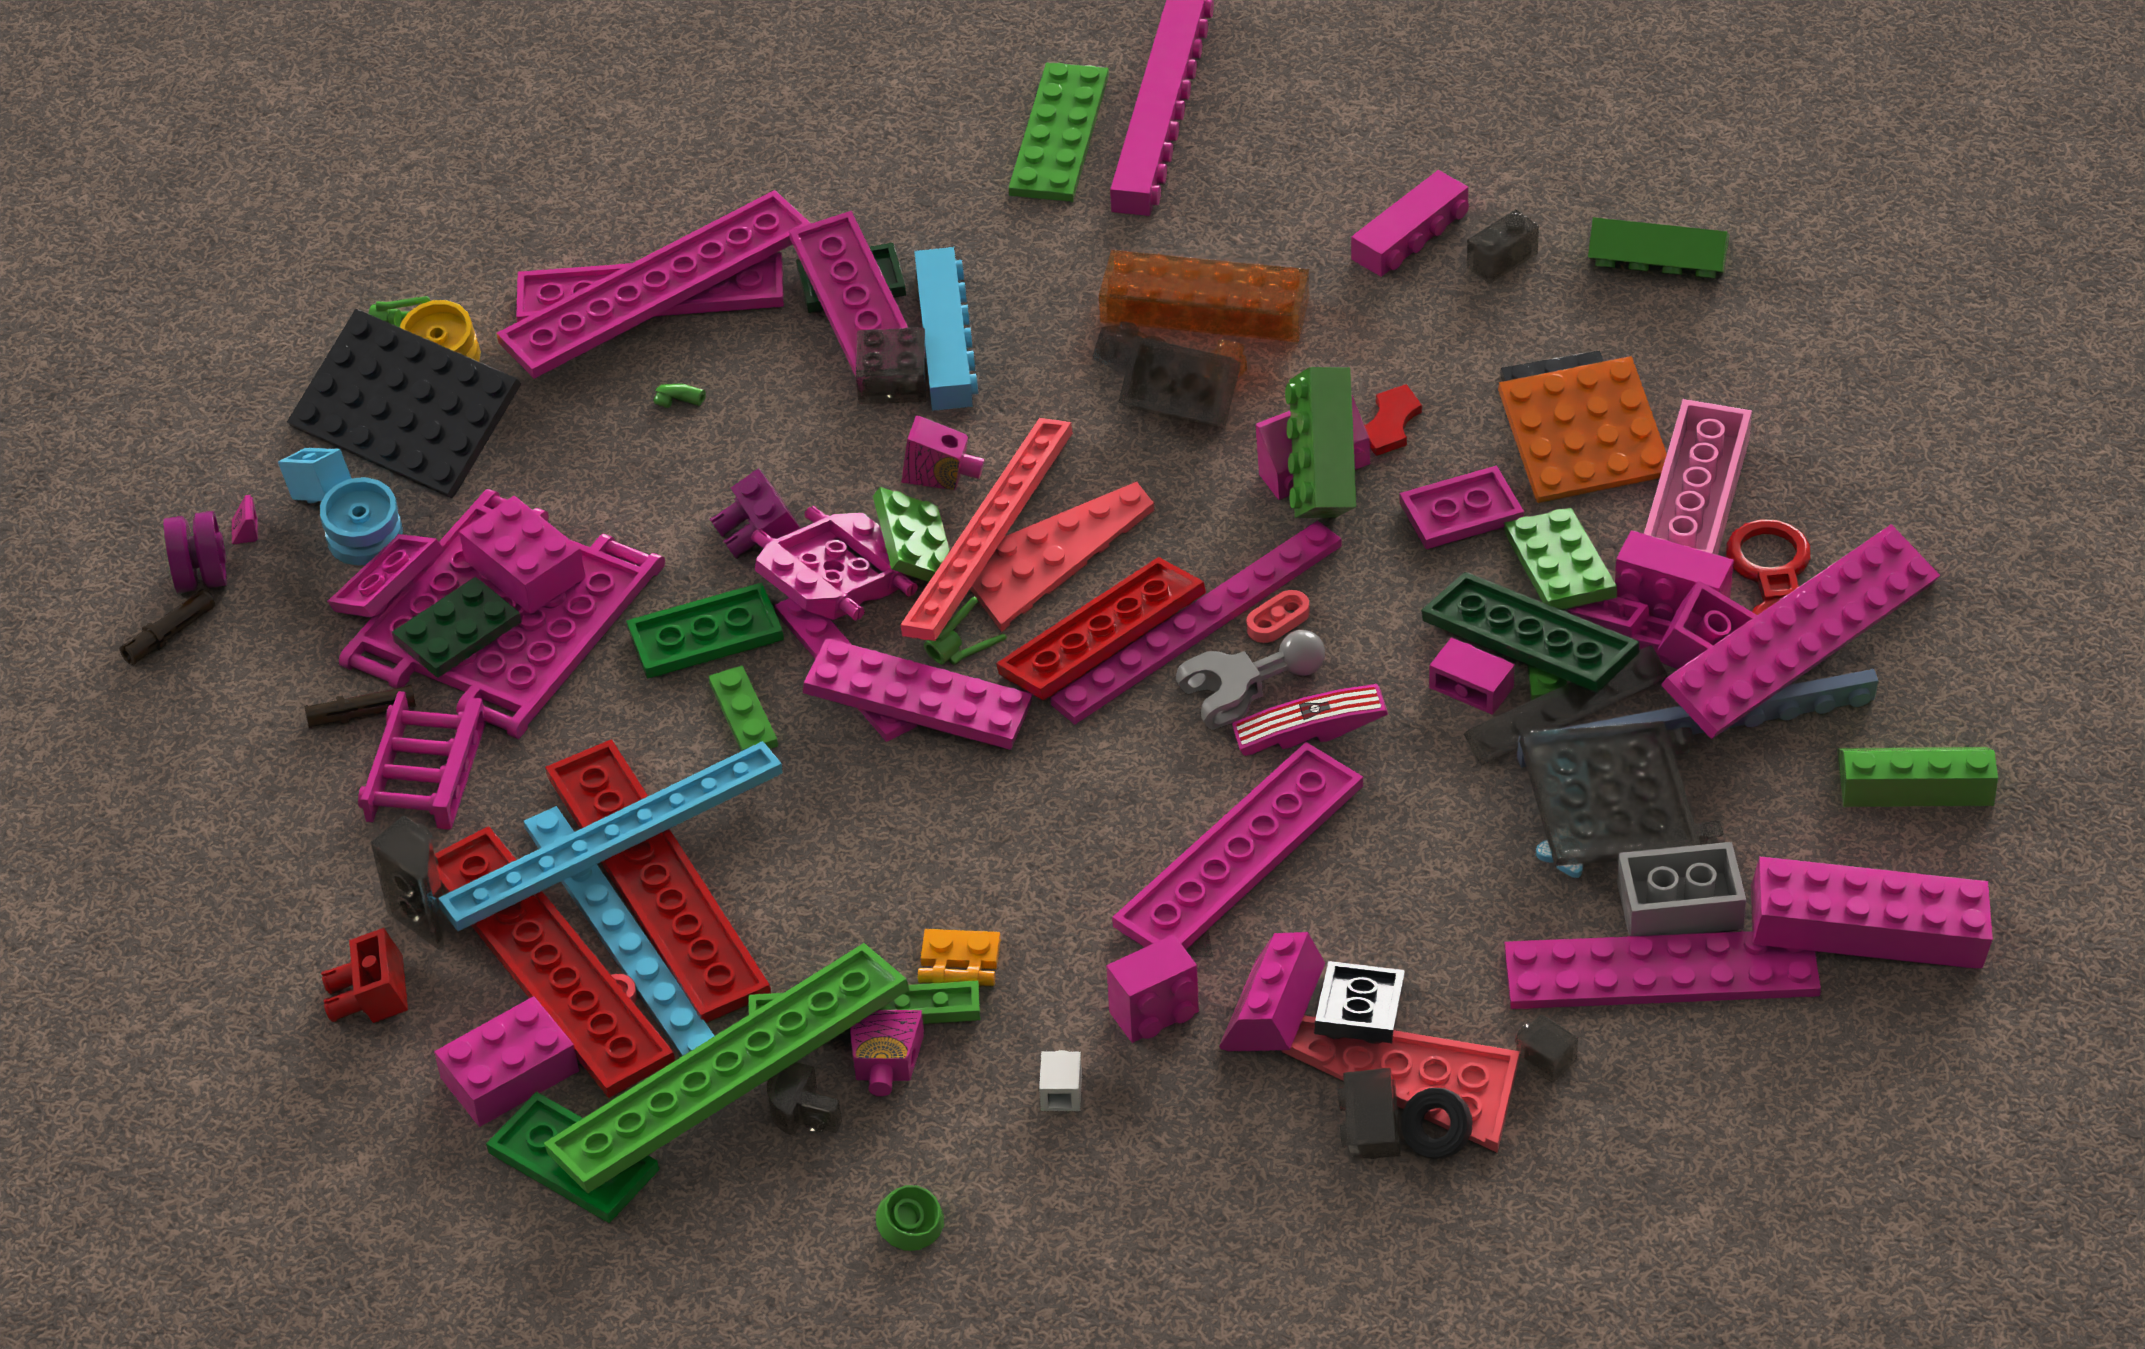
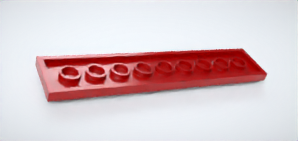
[545,739,771,1023]
[424,826,675,1098]

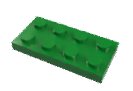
[626,582,784,679]
[486,1091,659,1224]

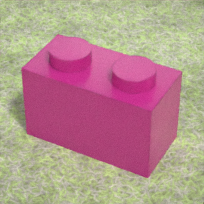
[1429,638,1515,715]

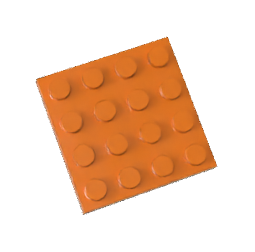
[1498,356,1667,503]

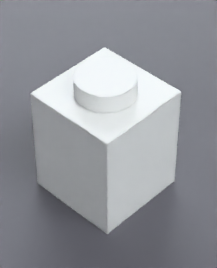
[1039,1050,1082,1111]

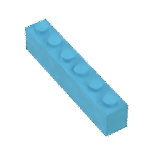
[914,247,978,411]

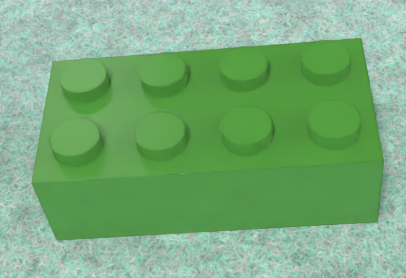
[1285,367,1356,518]

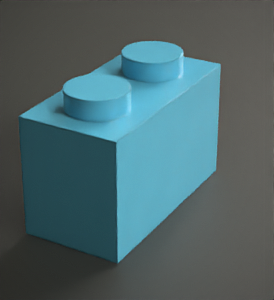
[278,448,352,503]

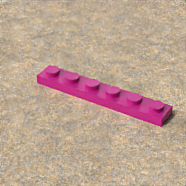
[774,598,917,742]

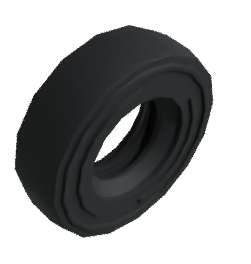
[1401,1088,1472,1159]

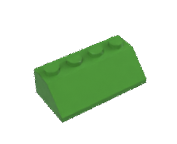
[1588,217,1730,279]
[1837,747,1998,807]

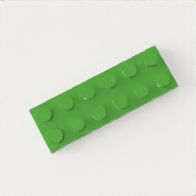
[1009,62,1109,202]

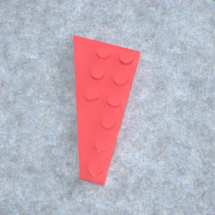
[970,482,1154,632]
[1282,1015,1520,1153]

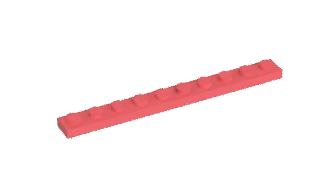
[901,418,1073,641]

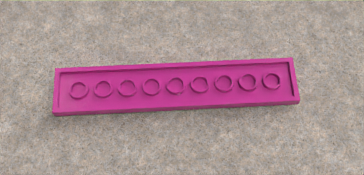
[496,190,811,379]
[1661,524,1940,739]

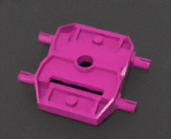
[751,505,918,621]

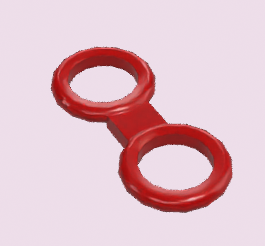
[1726,519,1811,615]

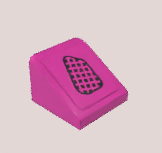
[232,495,258,544]

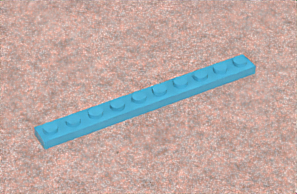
[438,741,783,931]
[524,806,714,1057]

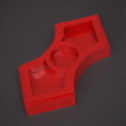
[1364,384,1422,456]

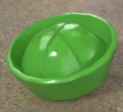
[876,1185,944,1251]

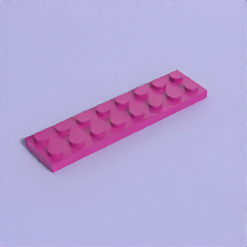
[516,252,784,322]
[1112,742,1363,950]
[1504,931,1821,1009]

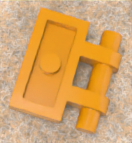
[918,929,1001,986]

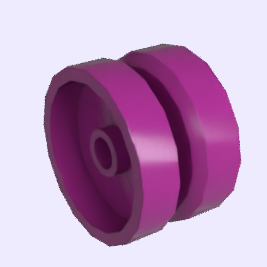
[163,511,227,594]

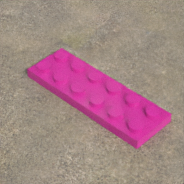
[789,211,924,388]
[803,638,1033,750]

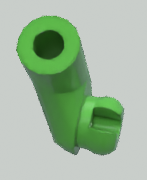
[653,383,706,408]

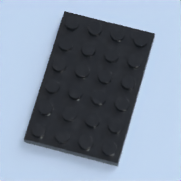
[287,309,521,498]

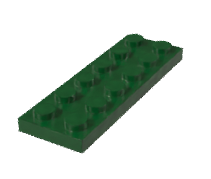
[1421,572,1640,693]

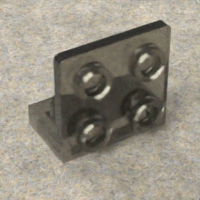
[856,328,927,404]

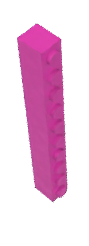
[1110,0,1214,216]

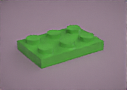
[873,487,950,582]

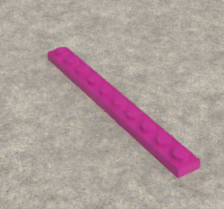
[1051,520,1342,725]

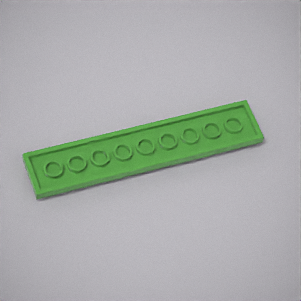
[544,943,910,1193]

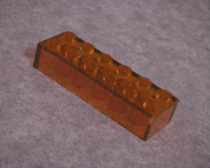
[1099,250,1310,342]

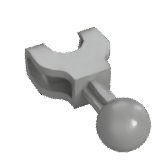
[1176,630,1325,730]

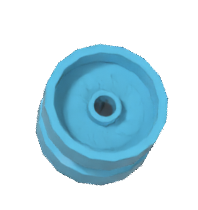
[320,477,403,566]

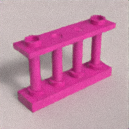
[358,691,486,830]

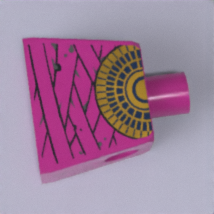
[901,415,985,490]
[850,1010,924,1096]

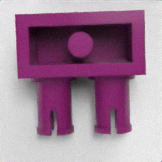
[710,468,801,559]

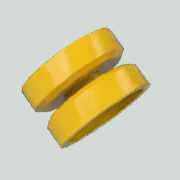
[400,300,481,362]

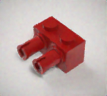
[321,928,408,1023]

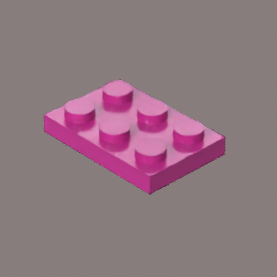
[1399,465,1524,549]
[327,534,444,617]

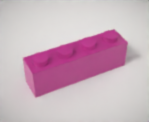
[1351,170,1469,277]

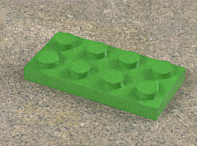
[1504,508,1617,610]

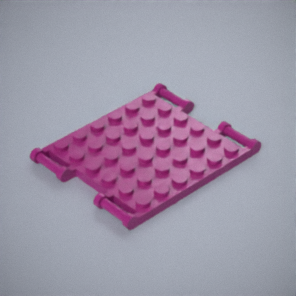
[339,489,665,739]

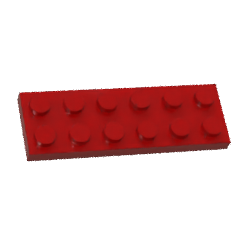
[996,557,1206,701]

